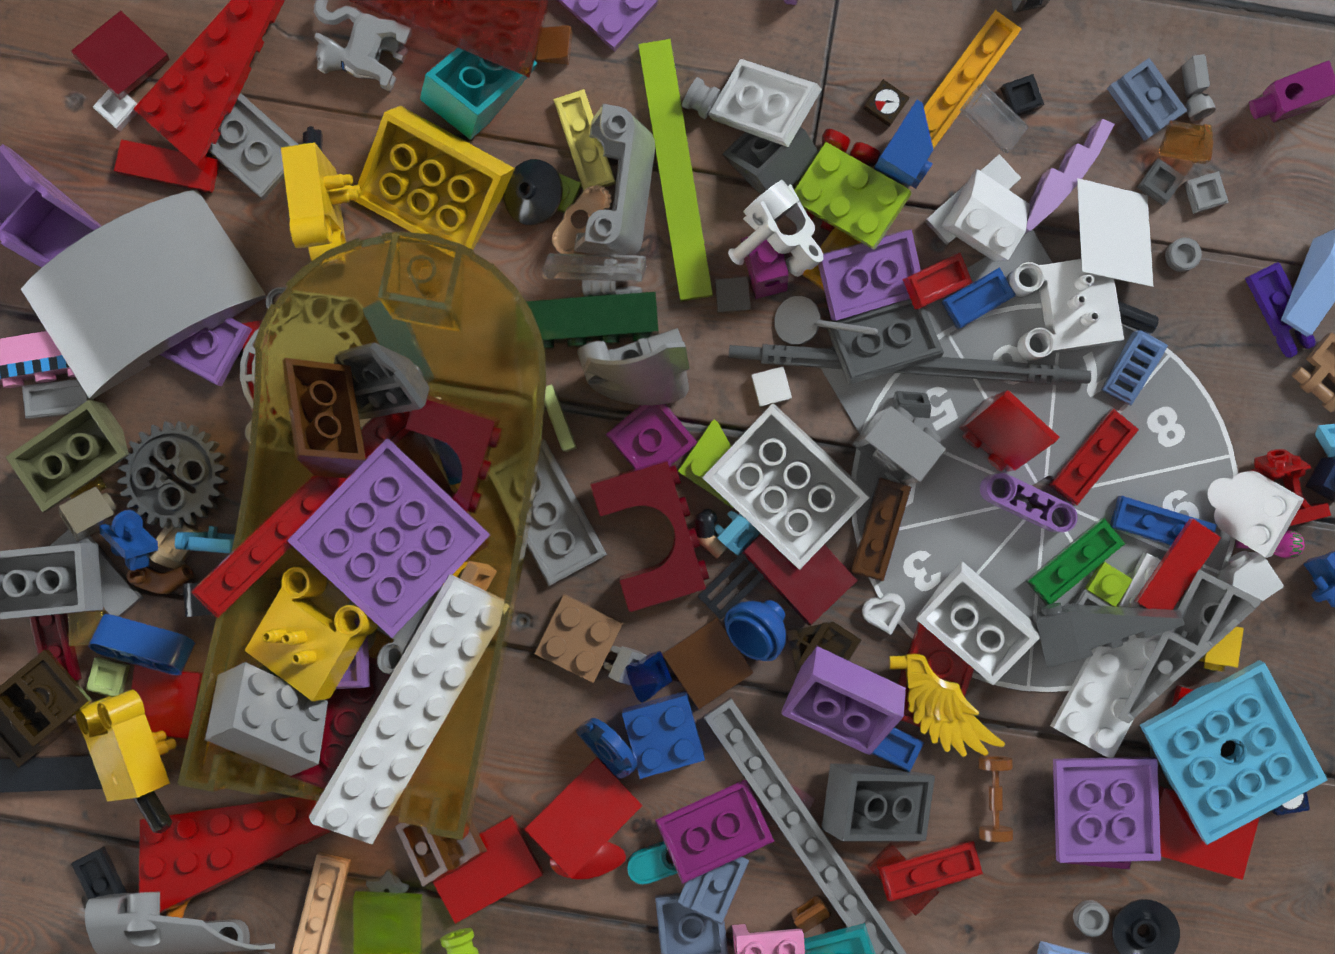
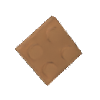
[535,594,623,683]

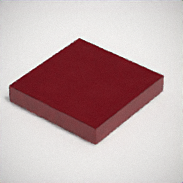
[71,10,170,100]

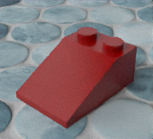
[959,390,1060,472]

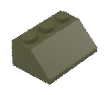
[6,400,129,512]

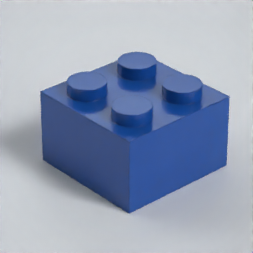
[622,691,705,779]

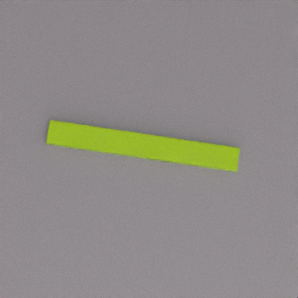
[638,39,713,302]

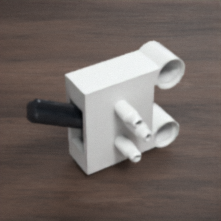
[1007,259,1159,361]

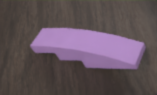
[1025,119,1115,234]

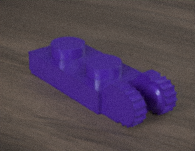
[1245,262,1316,358]

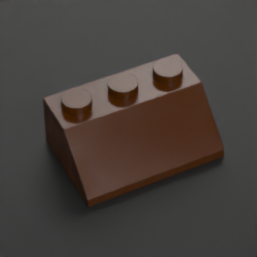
[282,358,366,478]

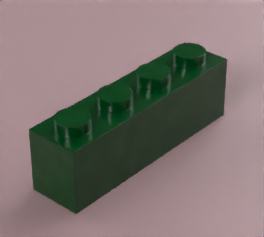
[523,291,659,350]

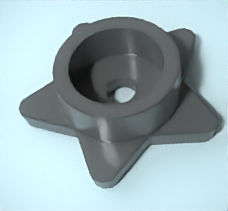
[366,869,409,911]

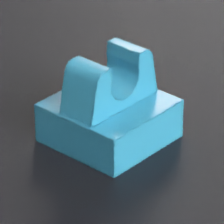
[715,511,760,556]

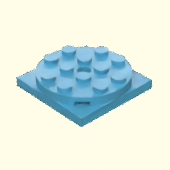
[1140,660,1328,845]

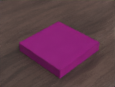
[605,404,698,469]

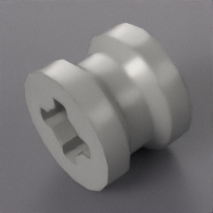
[682,77,721,119]

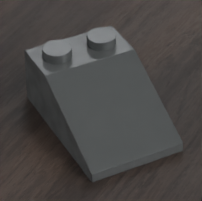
[821,763,935,841]

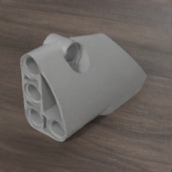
[577,328,690,405]
[85,892,275,954]

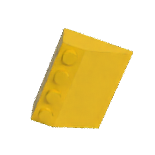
[354,106,515,262]

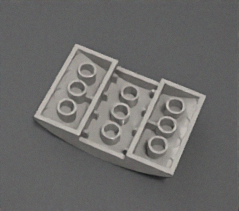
[21,189,267,400]

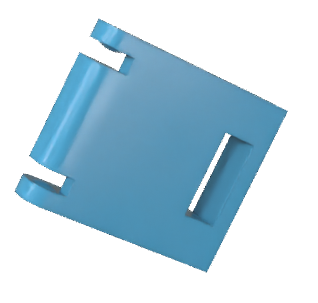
[175,526,254,553]

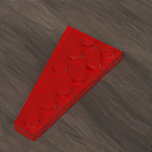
[133,0,285,171]
[139,793,331,913]

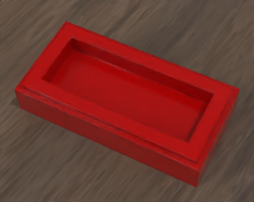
[902,252,973,309]

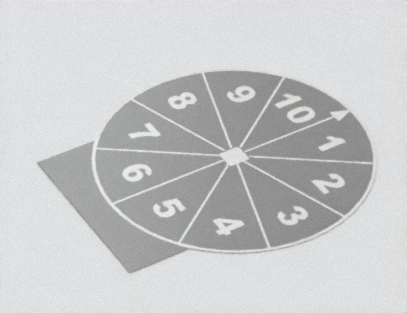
[821,230,1238,692]

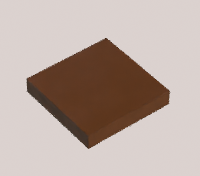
[662,617,754,709]

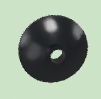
[504,159,563,225]
[1112,899,1180,954]

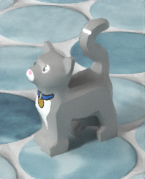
[314,0,412,92]

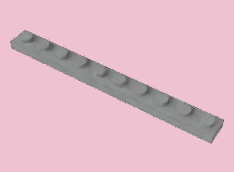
[704,697,907,954]

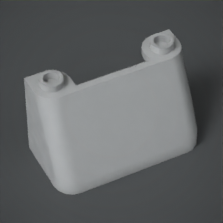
[574,104,655,259]

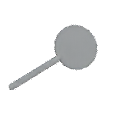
[775,296,878,345]

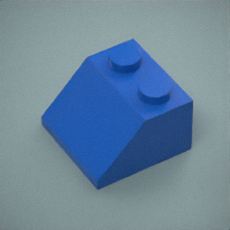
[874,100,934,189]

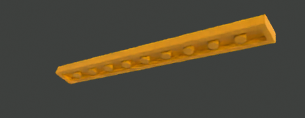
[802,10,1022,291]

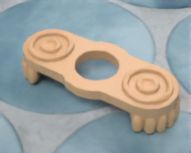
[552,185,611,255]

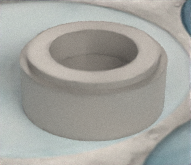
[1165,238,1202,272]
[1073,900,1110,937]

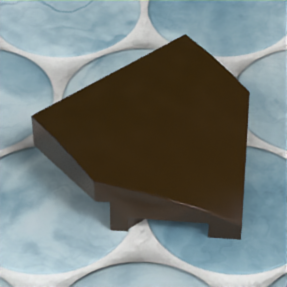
[787,622,862,674]

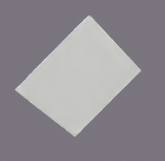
[1077,178,1154,287]

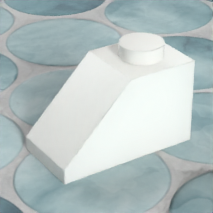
[1219,551,1284,601]

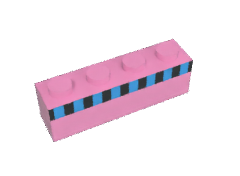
[0,331,76,388]

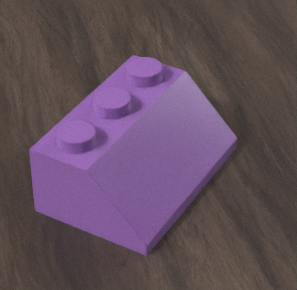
[781,646,906,755]

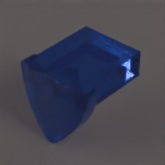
[626,651,672,703]

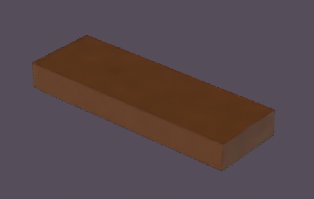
[850,477,912,581]

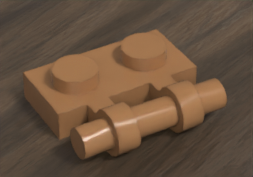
[1292,333,1335,412]

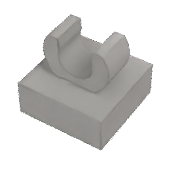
[603,646,648,686]

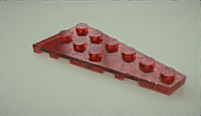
[349,0,548,78]

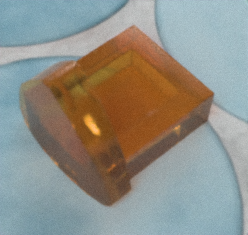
[1159,120,1213,164]

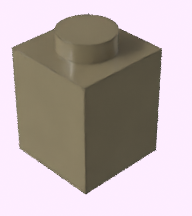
[59,487,116,542]

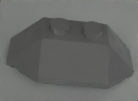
[334,342,429,420]

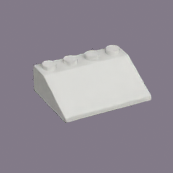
[702,403,870,570]

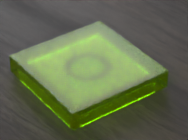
[353,891,422,954]

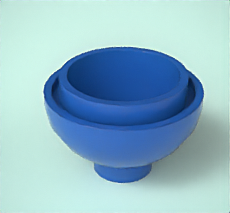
[724,600,786,661]

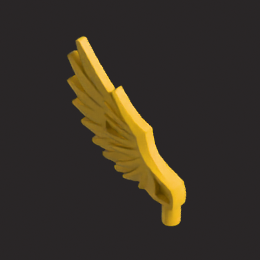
[889,654,1005,757]

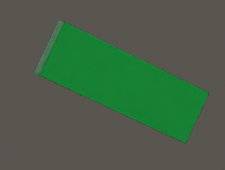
[1025,518,1125,605]

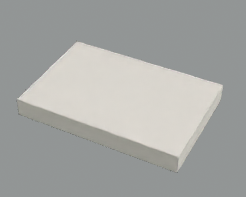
[708,59,822,147]

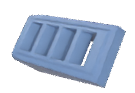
[1101,330,1168,406]

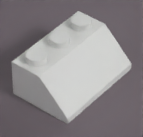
[916,561,1040,685]

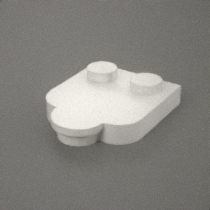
[1208,471,1304,558]

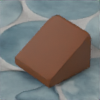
[537,25,573,65]
[791,895,831,933]

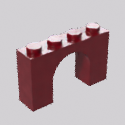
[405,395,503,515]
[590,459,710,612]

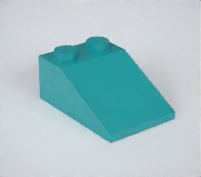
[420,23,537,140]

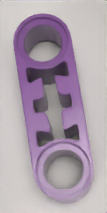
[980,473,1078,532]

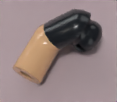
[694,509,727,558]

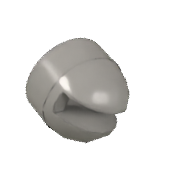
[1186,93,1216,121]

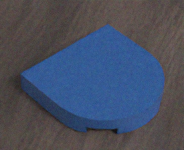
[575,718,637,779]

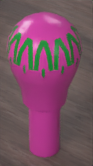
[1235,529,1305,559]

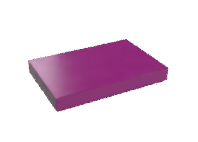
[655,779,774,884]

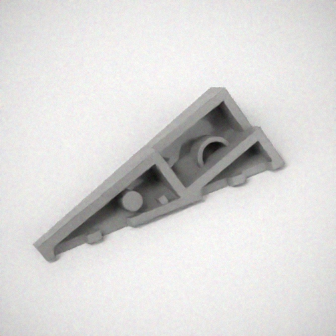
[1118,570,1262,724]

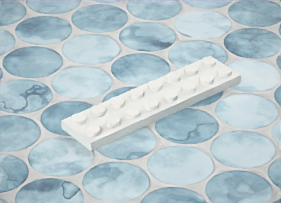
[309,574,511,844]

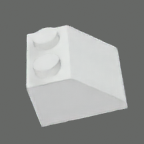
[941,169,1030,261]

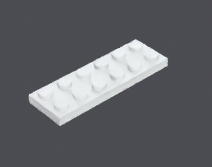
[1050,553,1192,758]

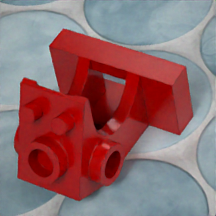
[1251,449,1331,526]

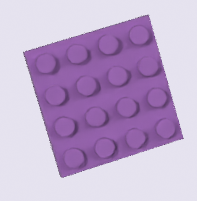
[287,438,490,638]

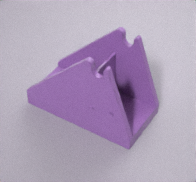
[0,144,101,268]

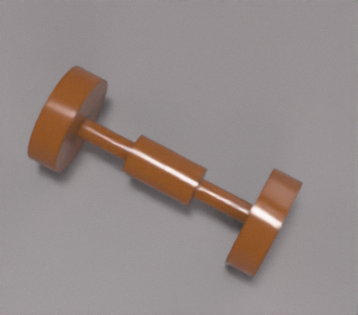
[978,756,1013,842]

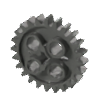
[117,421,229,529]

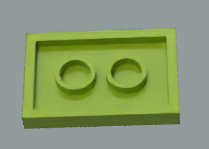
[794,142,911,250]

